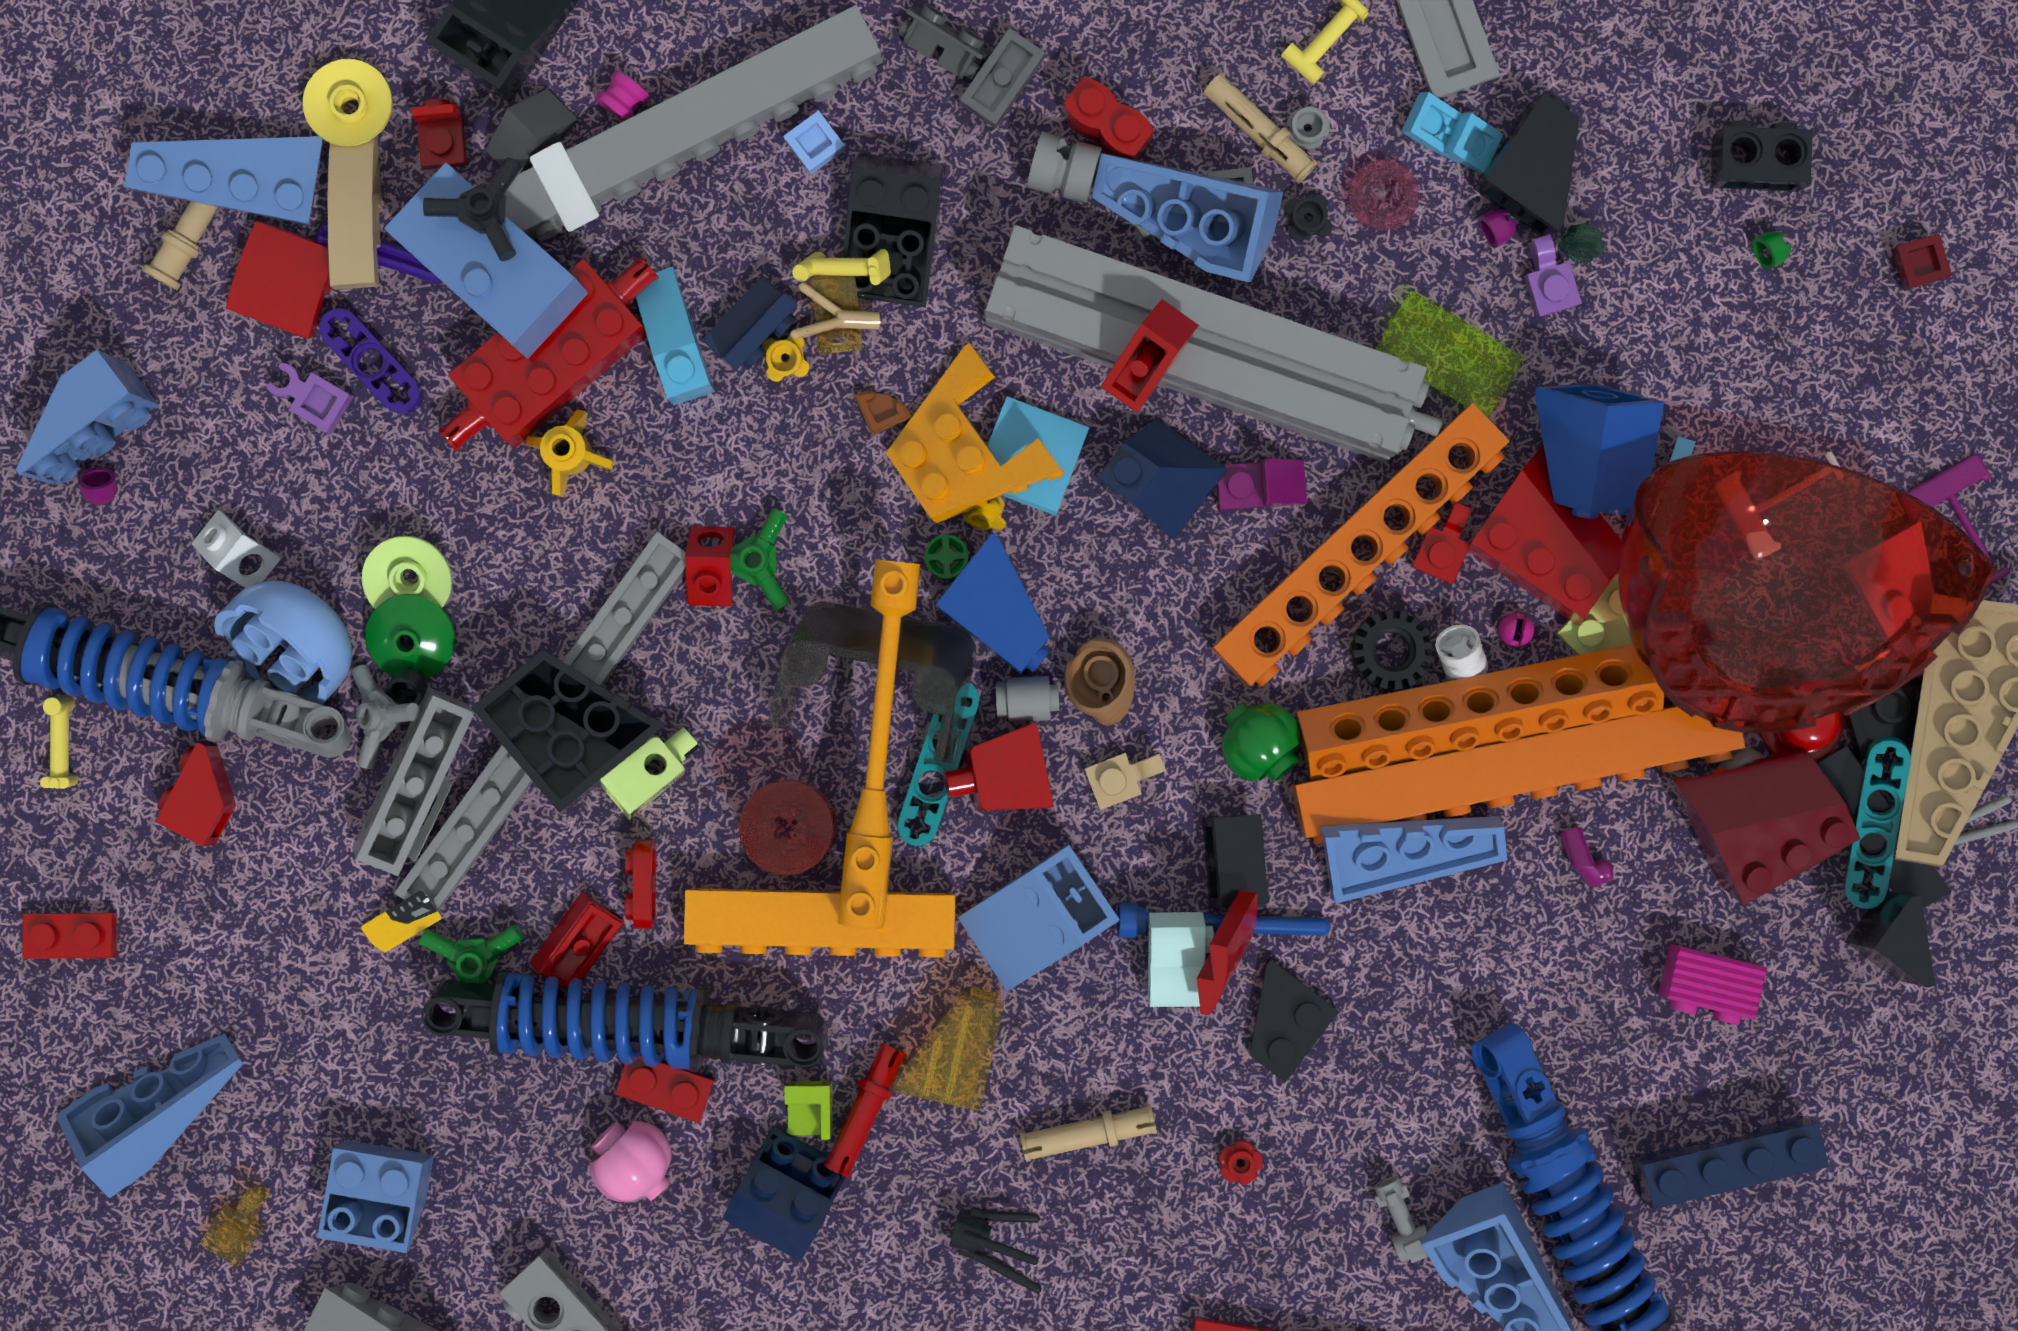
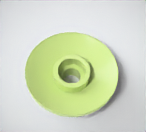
[362,536,452,609]

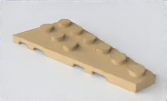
[1895,594,2018,867]

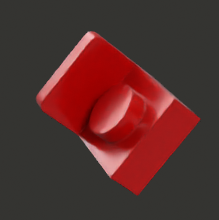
[411,99,467,170]

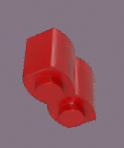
[1063,77,1154,160]

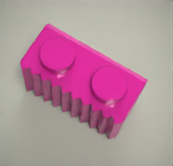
[1658,944,1767,1025]

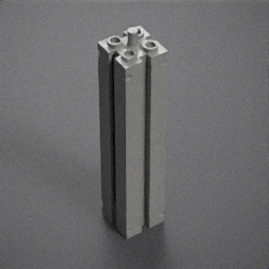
[985,225,1442,463]

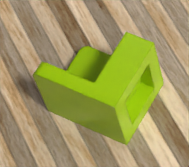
[784,1081,833,1140]

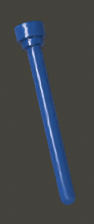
[1117,902,1331,938]

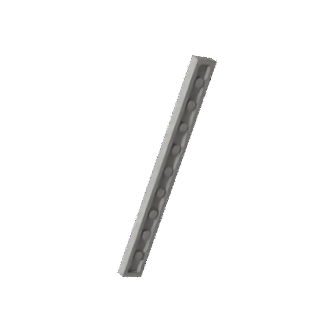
[394,532,686,912]

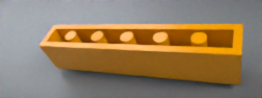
[684,888,956,957]

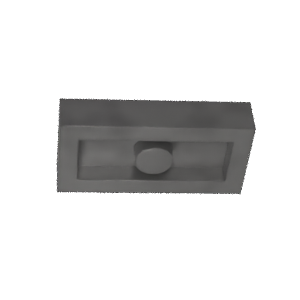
[959,28,1046,129]

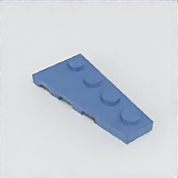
[124,136,323,225]
[1320,816,1507,904]

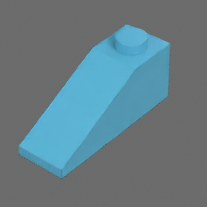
[636,266,715,405]

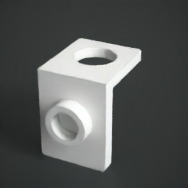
[192,510,281,588]

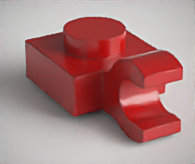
[1411,502,1472,585]

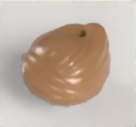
[1064,638,1135,726]

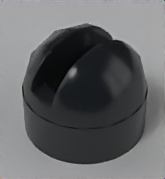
[387,667,428,704]

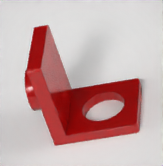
[685,526,735,606]

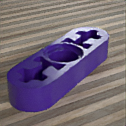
[319,308,423,415]

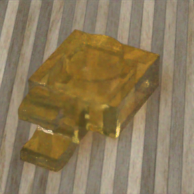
[199,1183,271,1268]

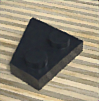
[1249,958,1339,1083]

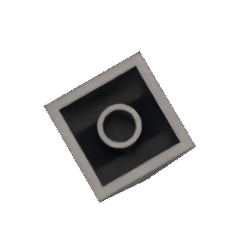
[1845,890,1935,987]

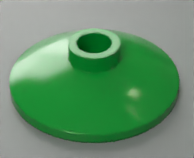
[365,594,456,679]

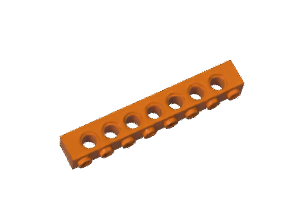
[1211,403,1510,687]
[1297,641,1665,780]

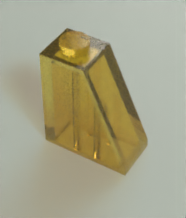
[892,986,1004,1112]

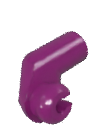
[1560,827,1614,887]

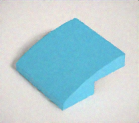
[988,396,1089,516]

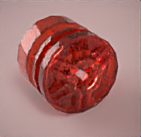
[738,779,838,876]

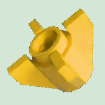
[525,409,614,497]

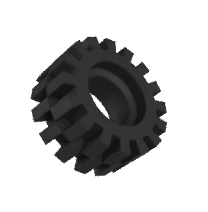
[1350,609,1434,690]

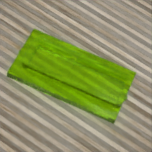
[1375,290,1524,418]

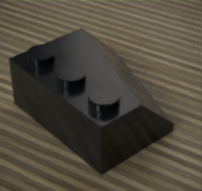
[471,650,666,815]

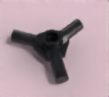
[423,157,523,261]

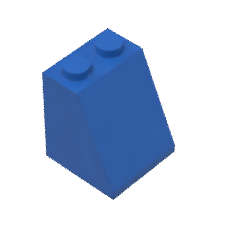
[1535,383,1664,518]
[935,533,1051,675]

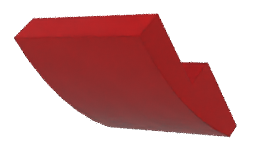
[225,220,332,339]
[1196,890,1258,1015]

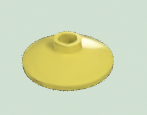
[303,59,393,146]

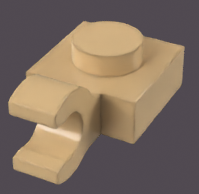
[1084,752,1166,810]

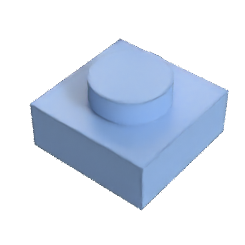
[783,110,846,175]

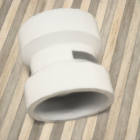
[1435,625,1488,681]

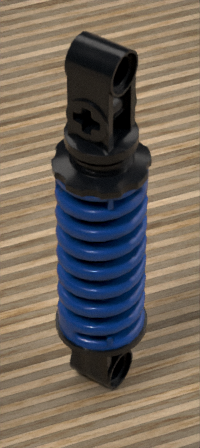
[421,969,828,1073]

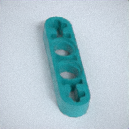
[897,679,980,846]
[1844,736,1911,909]

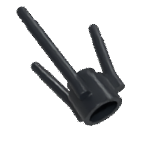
[949,1207,1042,1293]

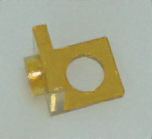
[811,276,862,355]

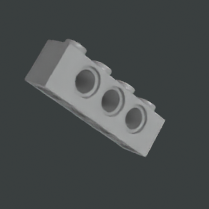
[352,687,474,876]
[499,1248,621,1331]

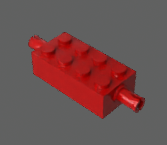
[438,256,659,451]

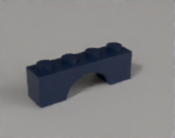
[1630,1115,1829,1209]

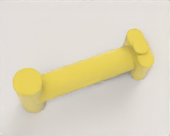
[1281,0,1369,85]
[792,249,891,285]
[40,695,78,789]

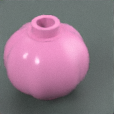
[590,1121,672,1202]

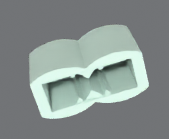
[1148,912,1214,1007]

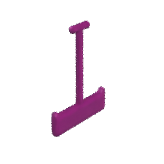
[1900,454,2010,586]

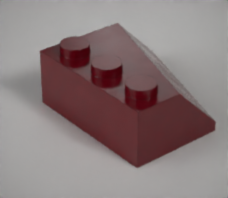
[1671,749,1861,905]

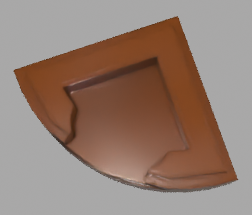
[854,391,912,436]

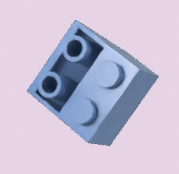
[317,1140,434,1253]

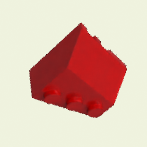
[1468,444,1631,626]

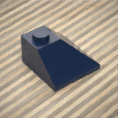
[1097,419,1228,541]

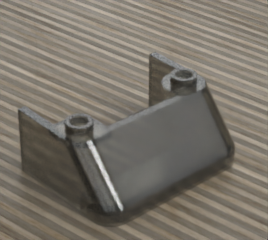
[767,601,976,764]

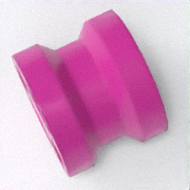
[594,70,651,122]

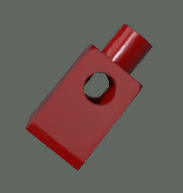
[943,723,1054,811]

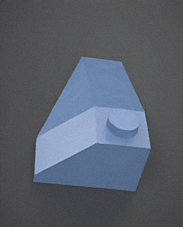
[1421,1182,1575,1331]

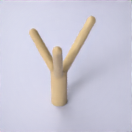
[788,283,880,338]

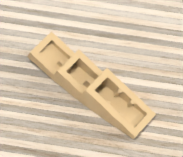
[328,136,383,290]

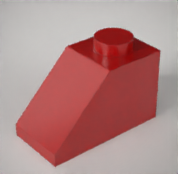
[1100,299,1199,413]

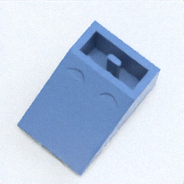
[15,350,159,484]
[957,843,1120,991]

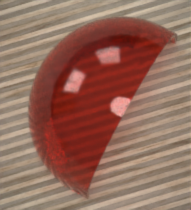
[1618,451,1998,733]

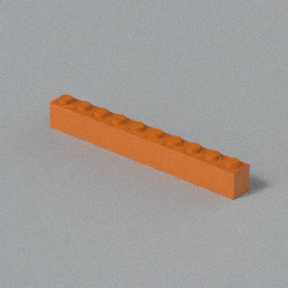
[1291,695,1746,844]

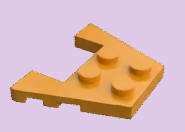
[886,343,1065,524]

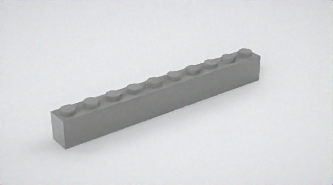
[504,4,883,241]

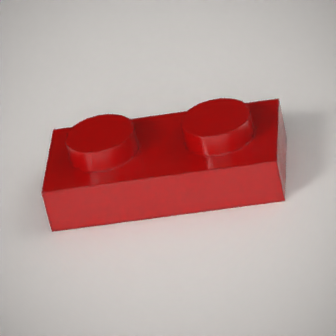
[22,912,117,959]
[615,1054,715,1123]

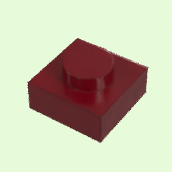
[1891,234,1952,291]

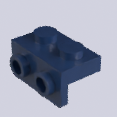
[703,277,797,371]

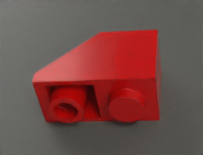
[155,742,236,847]

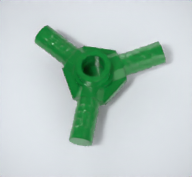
[731,508,791,612]
[418,924,524,984]

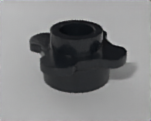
[1284,194,1332,242]

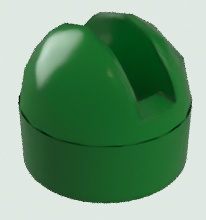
[1751,230,1792,270]

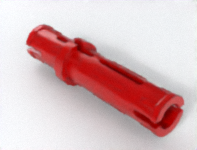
[823,1042,907,1178]

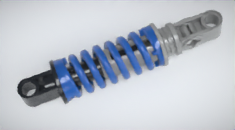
[0,602,351,758]

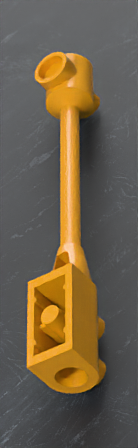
[837,559,921,929]

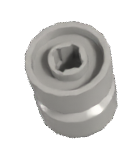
[1027,131,1102,204]

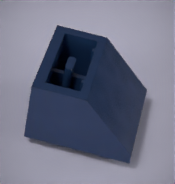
[722,1125,846,1262]

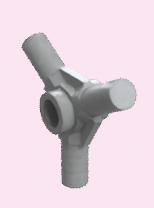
[351,665,421,769]

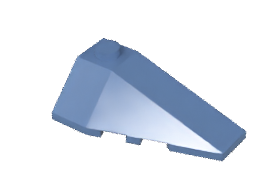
[1092,153,1283,282]
[55,1033,243,1198]

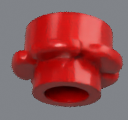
[1219,1140,1263,1185]

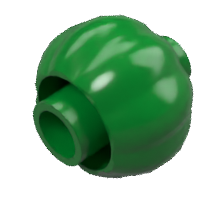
[1221,702,1301,783]

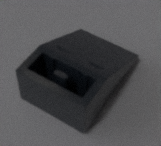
[425,0,578,103]
[839,153,946,308]

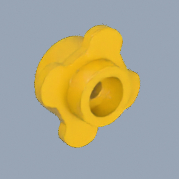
[762,335,810,382]
[964,496,1006,530]

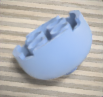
[214,581,352,705]

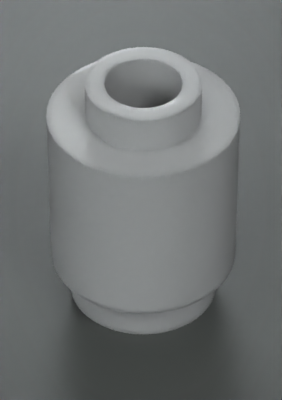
[996,676,1059,722]

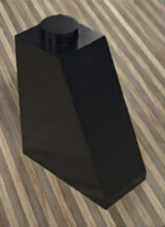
[1473,93,1580,236]

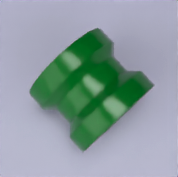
[924,534,969,581]

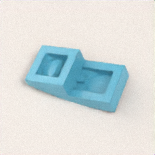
[1401,92,1504,174]

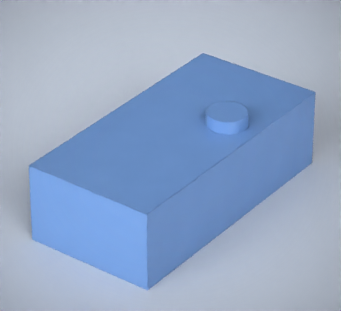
[384,162,588,359]

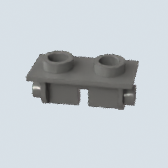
[898,4,992,81]

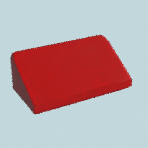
[530,891,624,991]

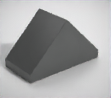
[485,89,579,174]

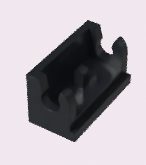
[1202,814,1269,908]

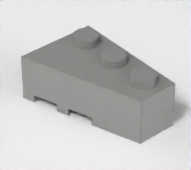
[304,1283,439,1331]

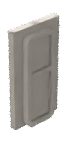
[1396,0,1500,99]

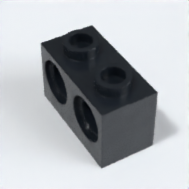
[1711,120,1813,192]

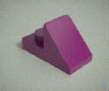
[1217,458,1307,511]

